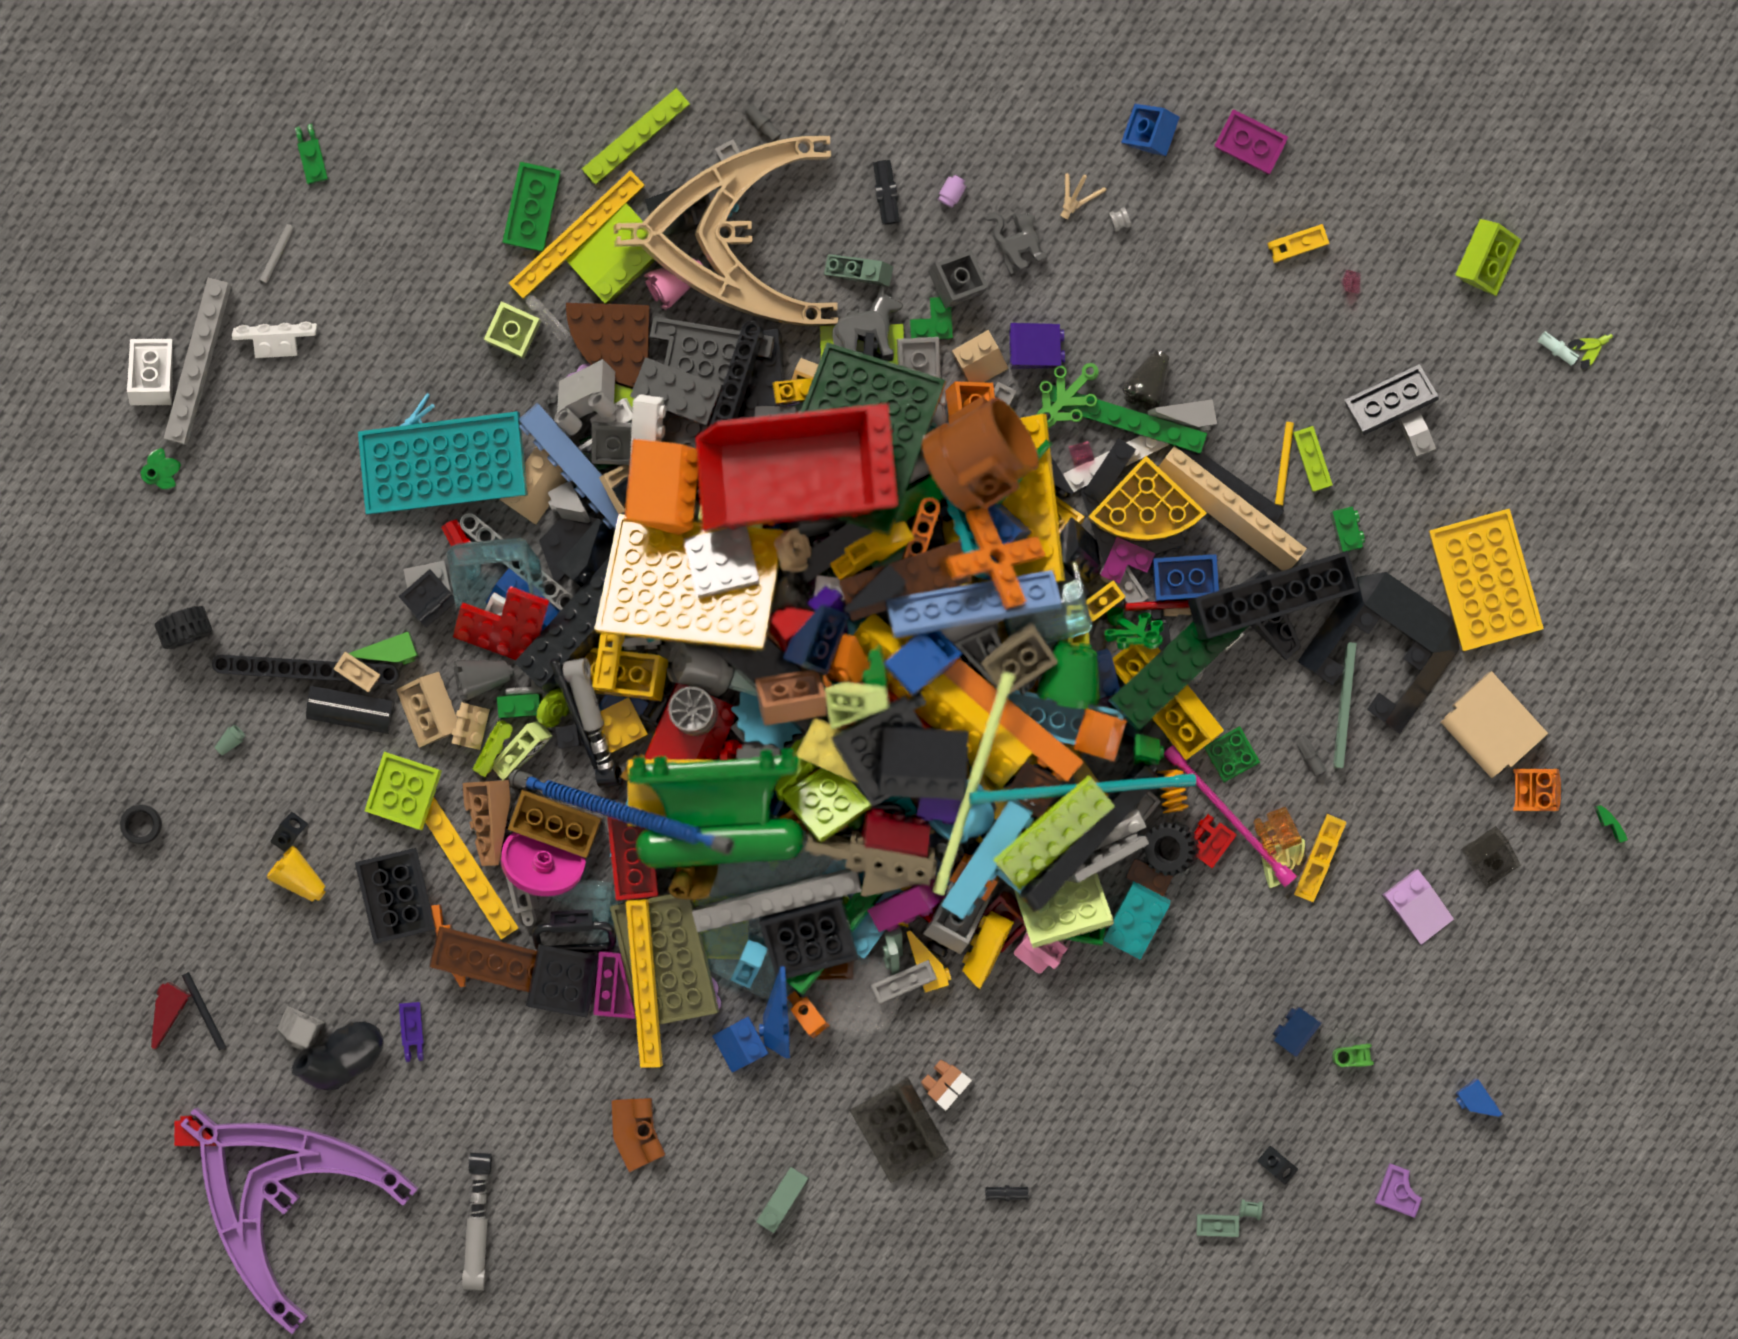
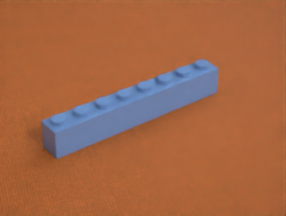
[519,403,625,529]

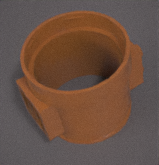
[922,396,1039,513]

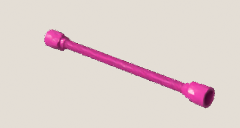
[1164,745,1297,887]

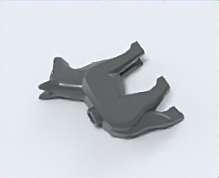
[833,284,903,361]

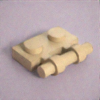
[451,702,490,750]

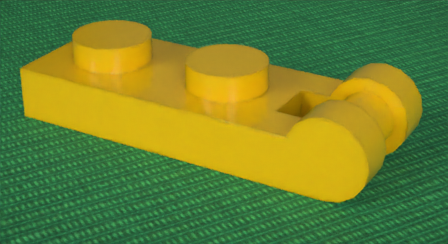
[1267,224,1329,263]
[593,633,625,691]

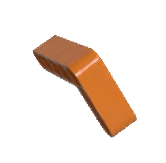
[901,498,940,560]

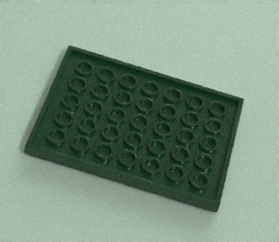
[800,342,946,536]

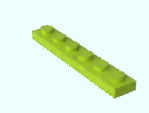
[582,88,690,185]

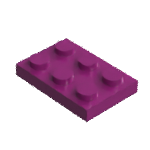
[1214,109,1289,175]

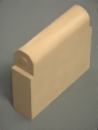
[1440,671,1548,778]

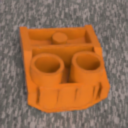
[1074,709,1126,761]
[1513,769,1561,811]

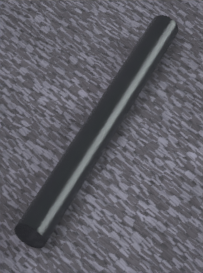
[182,972,226,1050]

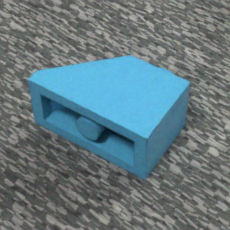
[731,940,767,988]

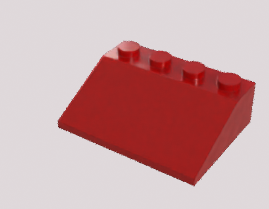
[644,683,736,761]

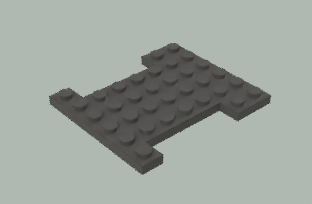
[649,317,775,449]

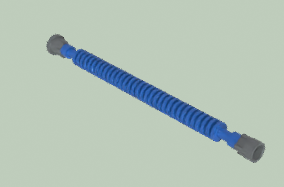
[509,768,734,855]

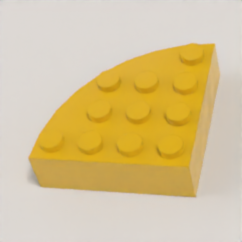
[1087,456,1207,541]

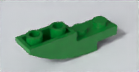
[857,644,888,722]

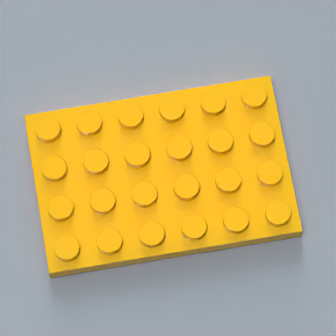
[1428,508,1544,652]

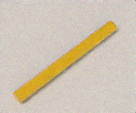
[1275,422,1294,505]

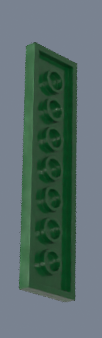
[1109,621,1250,731]

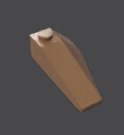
[463,780,510,866]

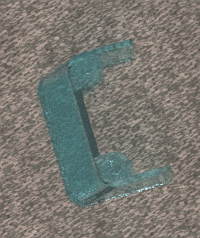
[447,538,545,607]
[1003,562,1092,644]

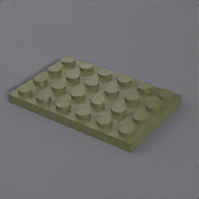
[610,894,720,1025]

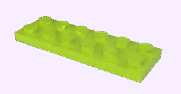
[993,775,1115,891]

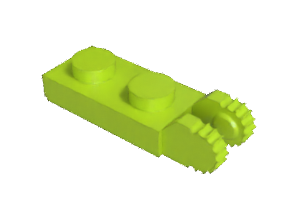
[472,720,513,777]

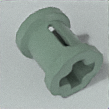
[1239,1199,1263,1220]

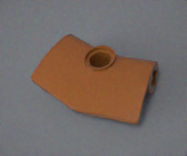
[612,1098,666,1172]

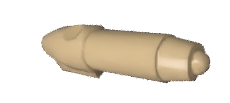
[1163,608,1192,617]

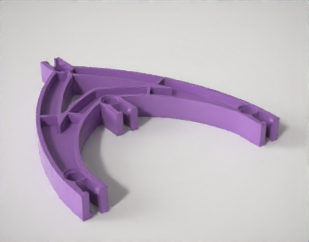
[180,1107,418,1334]

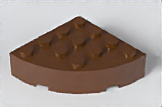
[566,303,650,389]

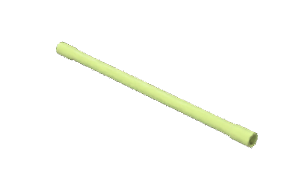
[932,672,1015,895]

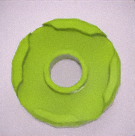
[537,688,569,728]

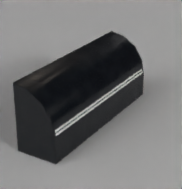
[306,686,395,734]

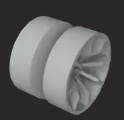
[669,687,718,736]

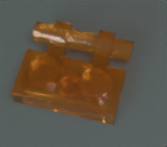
[1253,806,1302,856]

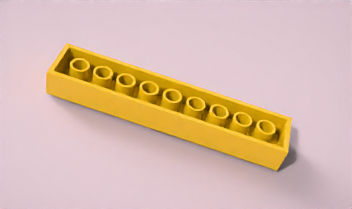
[853,614,1033,788]

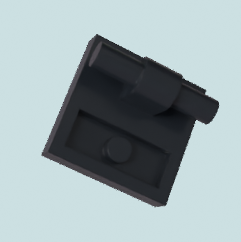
[398,569,458,628]

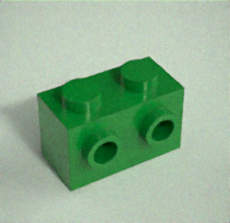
[1330,506,1365,553]

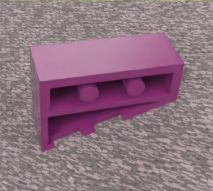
[868,876,946,932]
[593,951,636,1019]

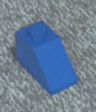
[1455,1079,1502,1117]

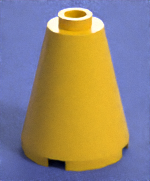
[267,846,326,902]

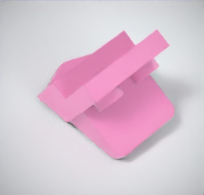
[1014,930,1071,974]

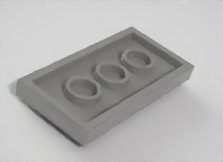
[1067,834,1149,882]

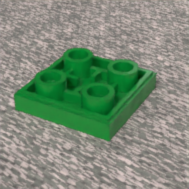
[1204,726,1260,783]

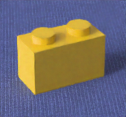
[1081,580,1126,624]

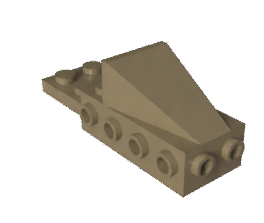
[805,830,937,896]

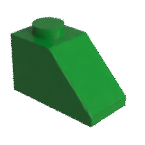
[1133,734,1164,765]

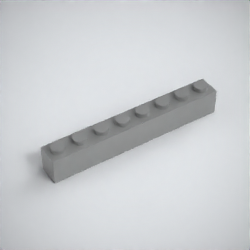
[164,277,231,446]
[692,868,862,932]

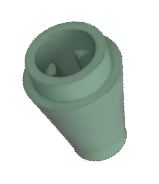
[215,725,245,755]

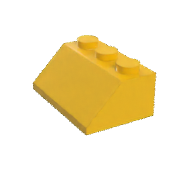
[962,911,1014,988]

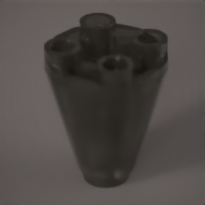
[1122,350,1169,411]
[770,572,811,616]

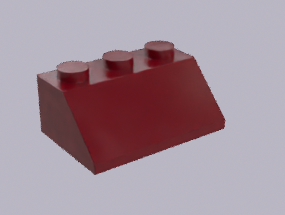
[861,808,930,858]

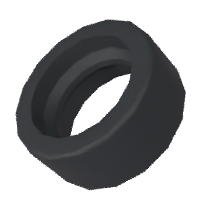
[120,804,162,844]

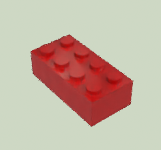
[607,816,658,900]

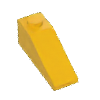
[906,931,952,992]

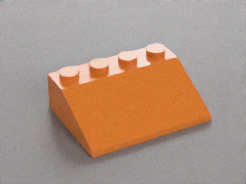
[625,439,698,535]

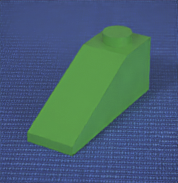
[349,632,419,665]

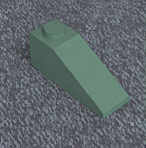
[756,1167,808,1233]

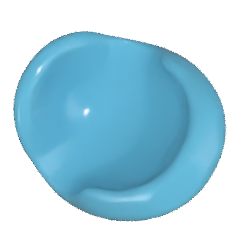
[929,779,994,843]

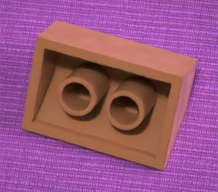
[755,670,827,726]

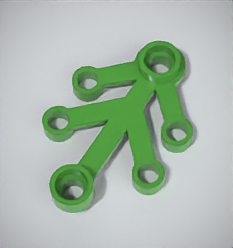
[1037,363,1099,428]

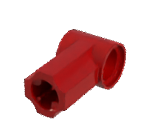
[441,519,477,563]

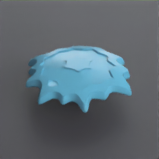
[731,692,802,750]

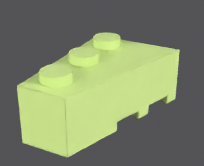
[825,682,888,730]

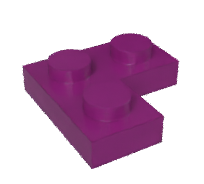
[1100,537,1155,584]

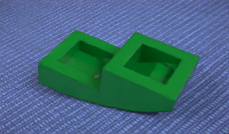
[1594,805,1628,843]

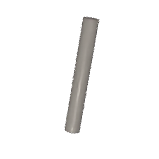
[260,224,294,283]

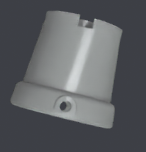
[667,641,734,696]

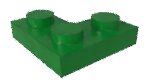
[910,297,953,340]

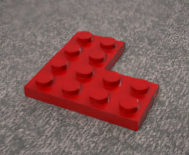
[453,586,550,660]

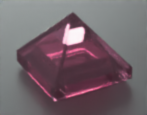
[1341,270,1360,294]

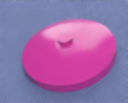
[501,832,585,896]

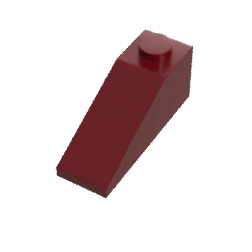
[151,982,191,1049]

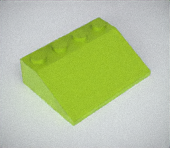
[566,203,656,304]

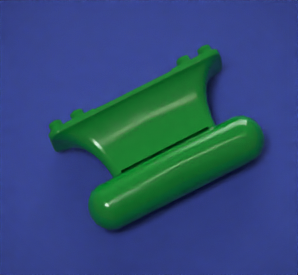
[628,748,805,868]

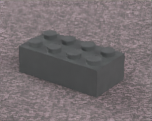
[630,358,723,428]

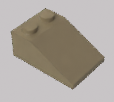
[981,622,1057,693]

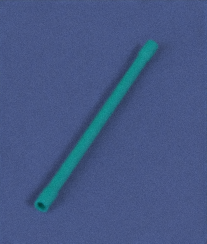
[969,774,1196,805]

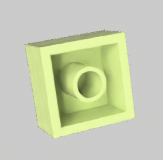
[484,301,541,359]

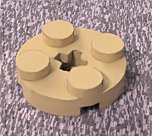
[775,529,811,572]

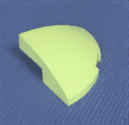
[1261,839,1305,888]

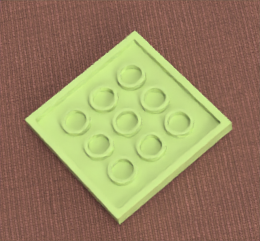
[1014,873,1114,948]

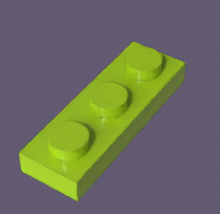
[1293,426,1333,492]

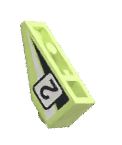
[493,721,553,780]

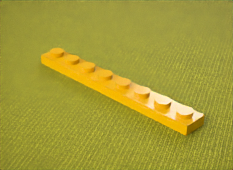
[509,170,645,299]
[425,797,519,940]
[626,900,663,1068]

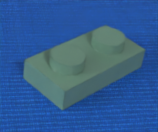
[1196,1214,1239,1237]

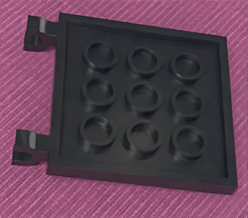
[831,691,926,807]

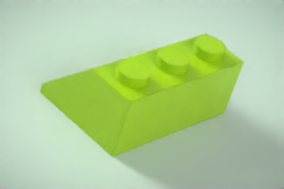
[1455,219,1521,296]

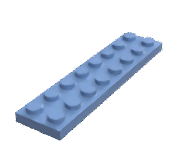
[886,570,1062,638]

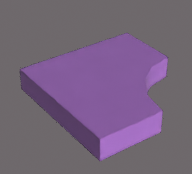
[1375,1163,1422,1218]

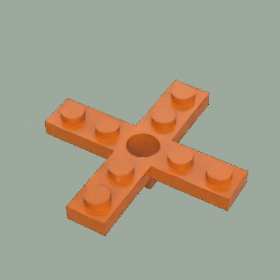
[946,508,1046,609]

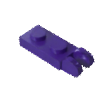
[399,1002,424,1062]

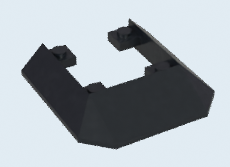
[1297,572,1460,734]

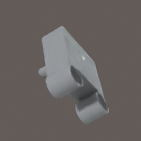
[554,359,616,435]

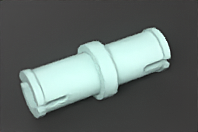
[1537,331,1579,366]

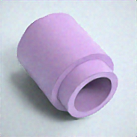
[938,175,966,208]

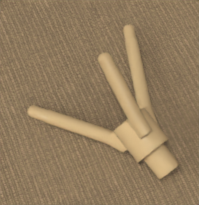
[1060,173,1106,219]

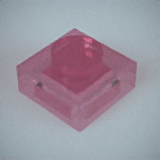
[1068,441,1094,466]

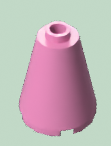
[644,258,703,310]

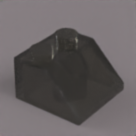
[1461,826,1521,889]

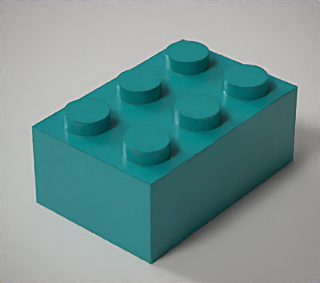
[1103,881,1171,960]

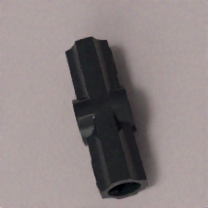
[873,160,900,225]

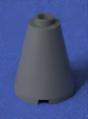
[454,660,513,701]

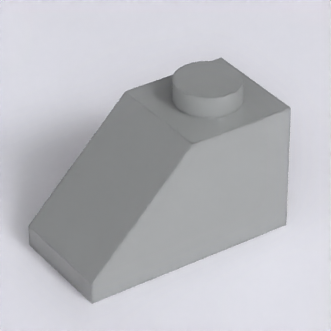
[548,482,591,523]

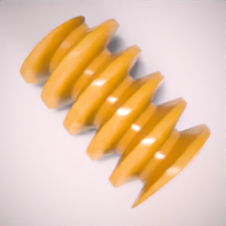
[1157,769,1189,813]

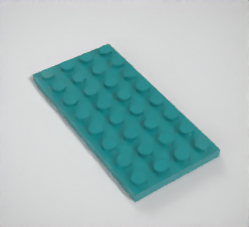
[358,411,528,515]

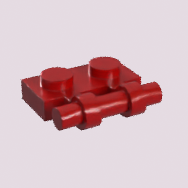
[1194,814,1237,868]

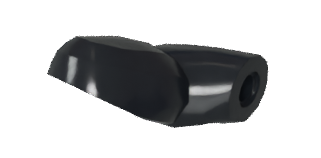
[291,1022,384,1091]

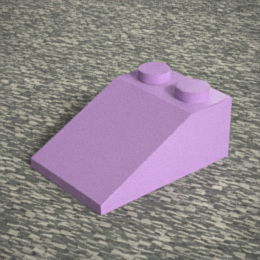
[1383,869,1454,945]

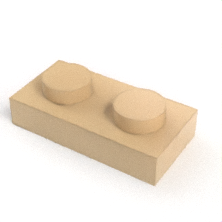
[334,652,381,692]

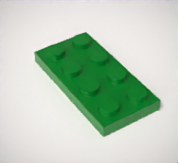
[502,162,561,252]

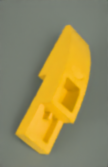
[830,521,915,580]

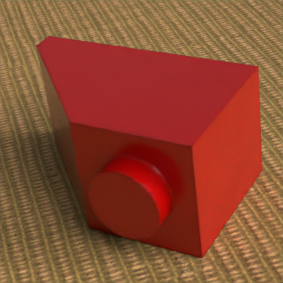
[174,1116,217,1146]

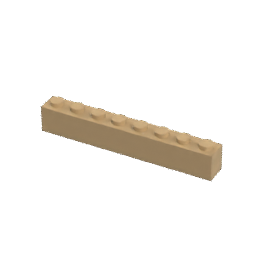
[1158,446,1307,571]

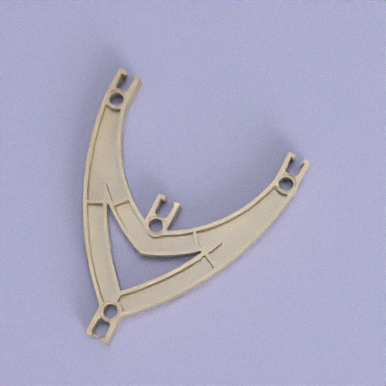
[613,136,838,326]

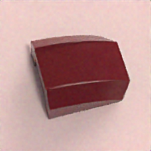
[975,891,1026,953]

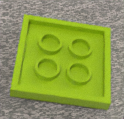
[364,752,442,830]
[782,768,871,843]

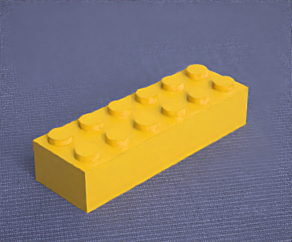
[1113,637,1224,760]

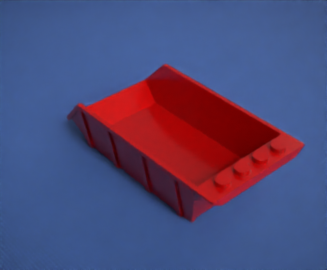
[695,404,897,532]

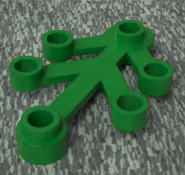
[1104,607,1164,650]

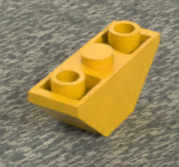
[773,378,813,405]

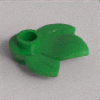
[140,448,181,490]

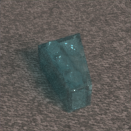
[547,879,614,923]

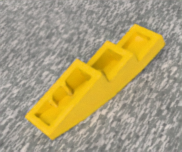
[1294,814,1346,902]

